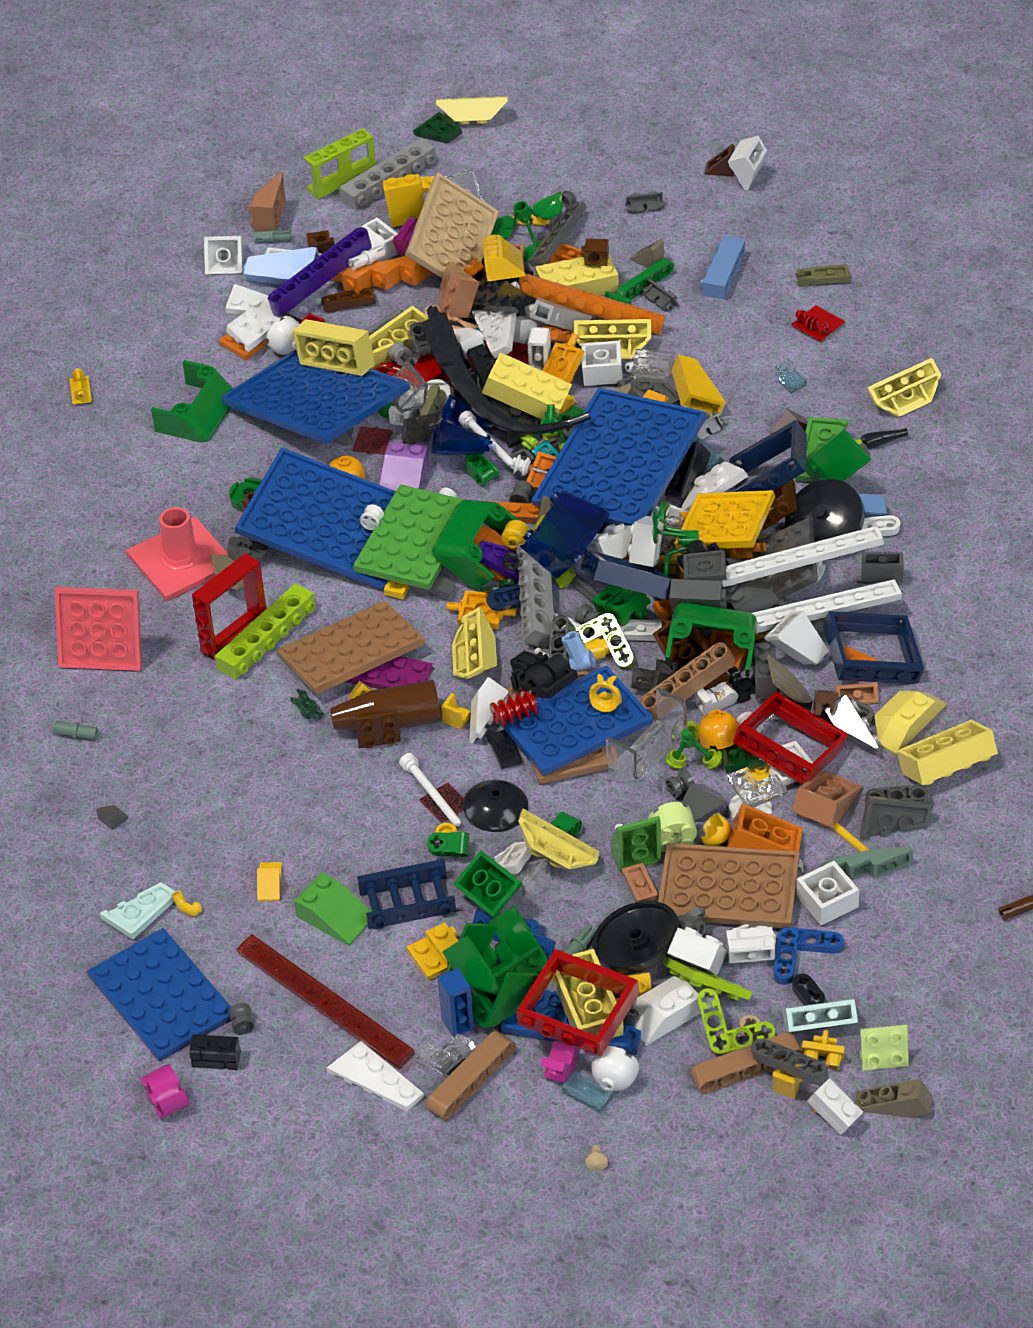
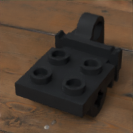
[510,650,578,699]

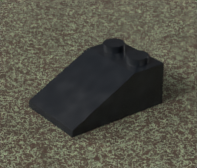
[665,442,711,498]

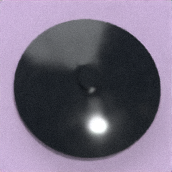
[785,479,865,542]
[592,901,681,973]

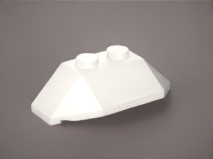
[633,976,720,1046]

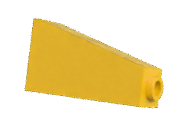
[671,354,726,416]

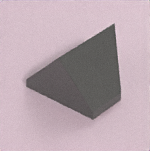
[682,783,726,822]

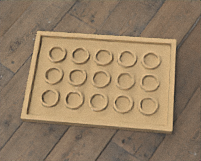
[405,173,499,278]

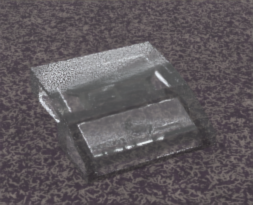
[630,349,675,384]

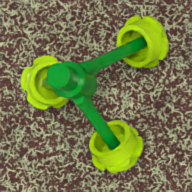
[521,404,566,451]
[666,721,722,769]

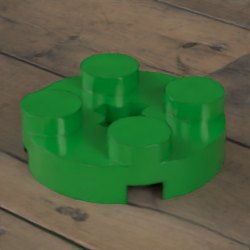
[229,478,262,511]

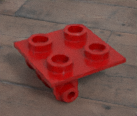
[791,305,845,342]

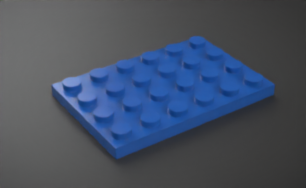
[499,665,653,776]
[87,928,231,1062]

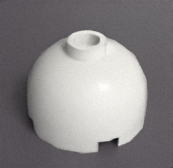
[267,316,300,355]
[591,1046,639,1091]

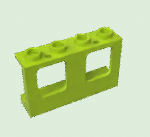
[303,128,376,200]

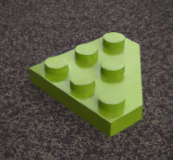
[663,957,753,1001]

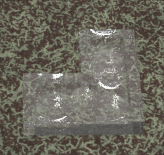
[728,767,787,808]
[411,1034,476,1075]

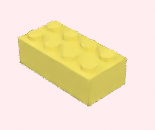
[535,255,619,295]
[293,320,375,376]
[482,352,572,420]
[897,720,998,785]
[552,949,624,1038]

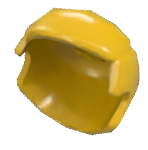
[700,813,731,846]

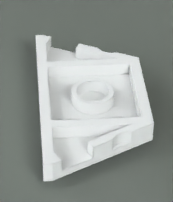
[226,310,282,352]
[681,461,748,511]

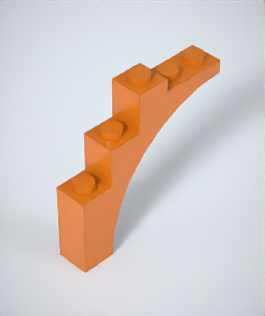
[331,256,433,294]

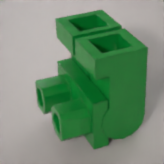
[592,584,651,626]

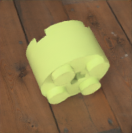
[648,802,697,852]

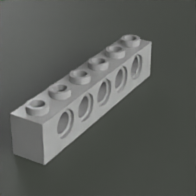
[339,138,436,210]
[517,537,554,649]

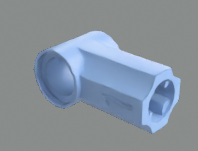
[562,631,596,672]

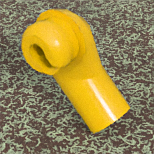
[171,890,202,917]

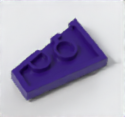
[478,540,519,583]

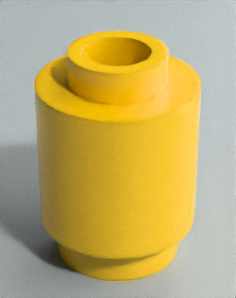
[584,638,609,661]

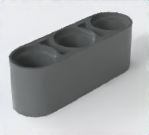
[548,614,576,668]
[865,784,928,806]

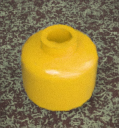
[502,520,530,550]

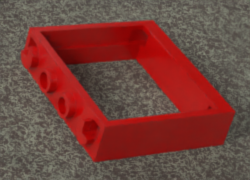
[192,553,267,660]
[733,692,848,784]
[516,949,639,1057]

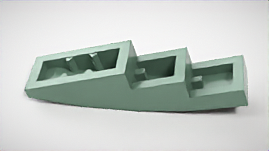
[822,847,913,880]

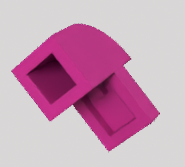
[540,1041,581,1083]

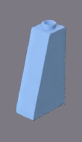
[243,247,320,285]

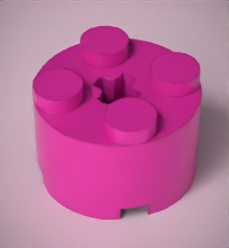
[140,1064,190,1120]

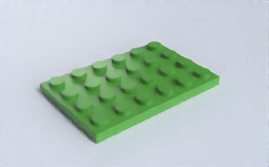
[353,484,464,590]

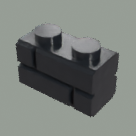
[189,1034,241,1070]

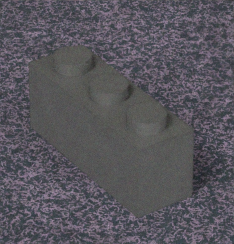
[754,642,777,699]

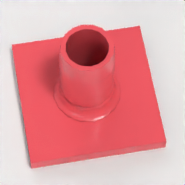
[126,507,227,601]
[54,587,142,671]

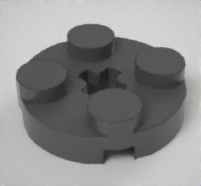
[227,536,268,563]

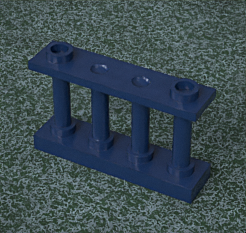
[357,859,456,930]

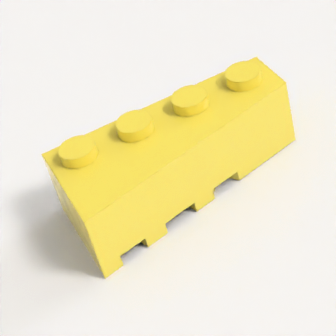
[369,306,429,369]

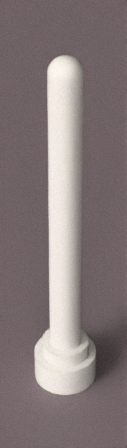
[459,411,514,466]
[399,753,461,827]

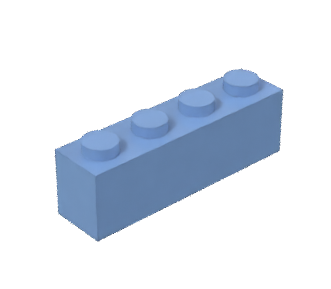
[700,235,745,300]

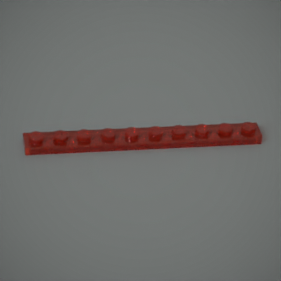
[236,934,415,1070]

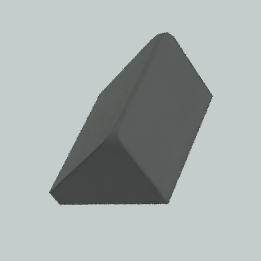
[96,805,128,830]

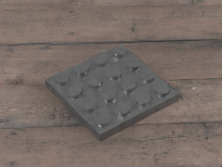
[740,518,818,599]

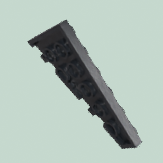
[471,266,531,313]
[466,344,541,448]

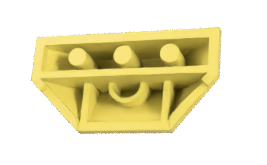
[436,96,508,124]
[574,319,651,360]
[867,358,941,417]
[452,607,497,679]
[874,690,947,755]
[518,809,600,870]

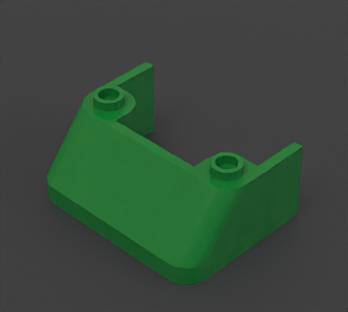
[151,360,233,443]
[432,500,518,591]
[665,603,757,677]
[442,906,548,995]
[446,923,539,1028]

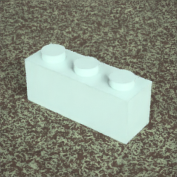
[782,999,858,1032]

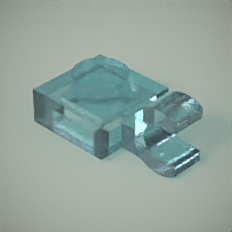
[775,363,807,394]

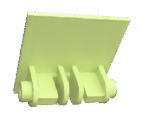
[859,1025,909,1071]

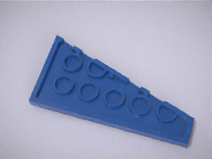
[501,989,642,1055]

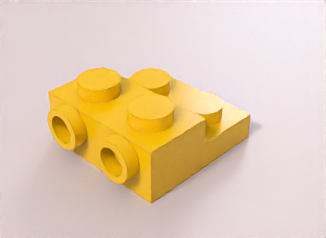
[406,922,458,981]

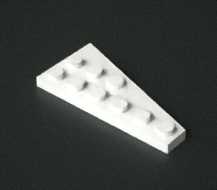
[471,281,520,358]

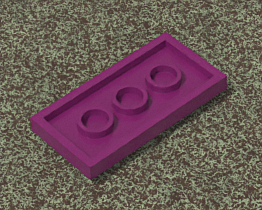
[345,657,433,689]

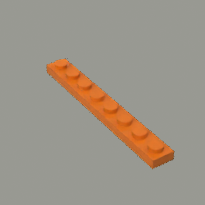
[518,273,666,335]

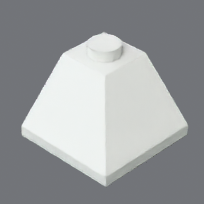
[204,236,244,274]

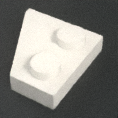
[494,841,532,875]

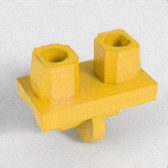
[802,1030,845,1070]

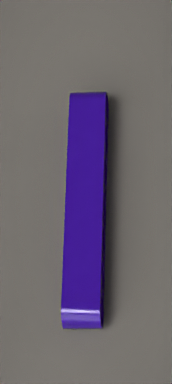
[268,227,372,316]

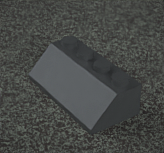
[722,558,780,613]

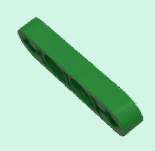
[616,258,674,300]

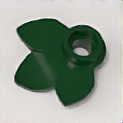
[479,579,516,593]

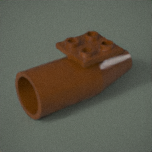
[330,680,441,749]

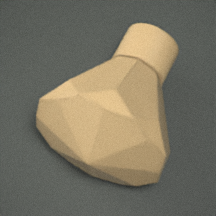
[585,1145,608,1171]

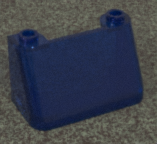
[431,394,493,456]
[520,490,610,579]

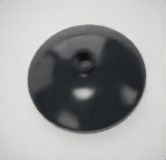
[463,779,528,832]

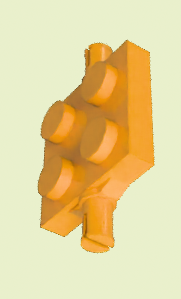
[542,333,585,383]
[446,590,517,630]

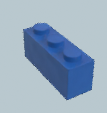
[437,968,474,1038]

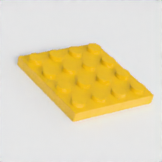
[675,490,775,549]

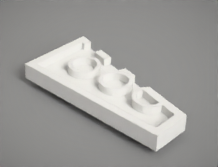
[327,1041,424,1111]

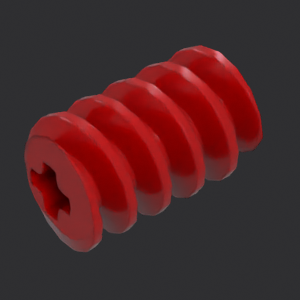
[489,690,538,727]

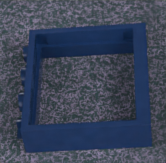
[727,420,807,492]
[580,549,671,599]
[823,611,924,684]

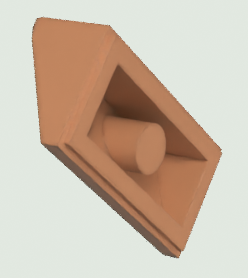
[834,682,879,704]

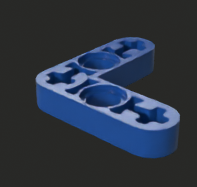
[773,927,844,985]

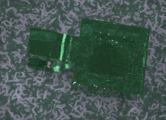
[290,688,324,720]

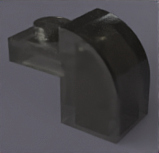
[630,659,678,691]

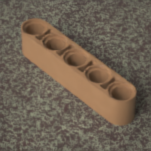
[640,643,735,720]
[426,1030,516,1120]
[690,1032,804,1094]

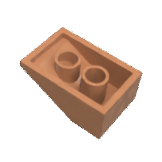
[249,173,286,231]
[436,262,480,318]
[792,771,863,827]

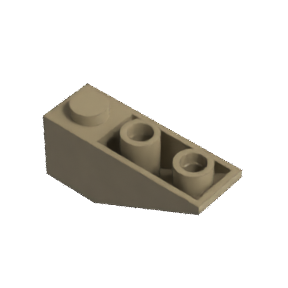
[855,1079,933,1118]

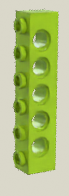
[215,583,316,680]

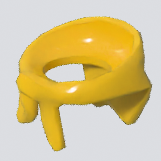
[589,674,622,712]

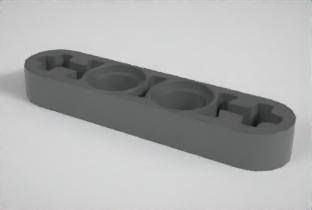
[751,1039,829,1085]

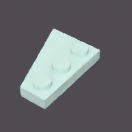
[99,882,175,940]

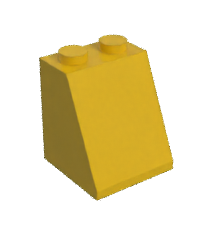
[383,174,426,228]

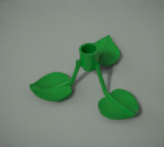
[491,192,563,263]
[652,501,699,577]

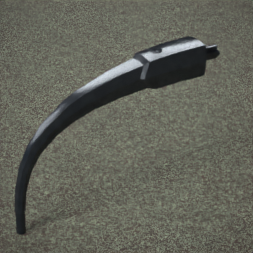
[421,306,592,435]

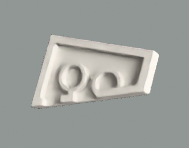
[225,284,272,314]

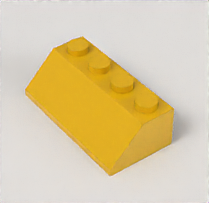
[482,235,525,282]

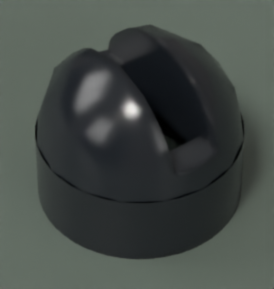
[502,553,520,571]

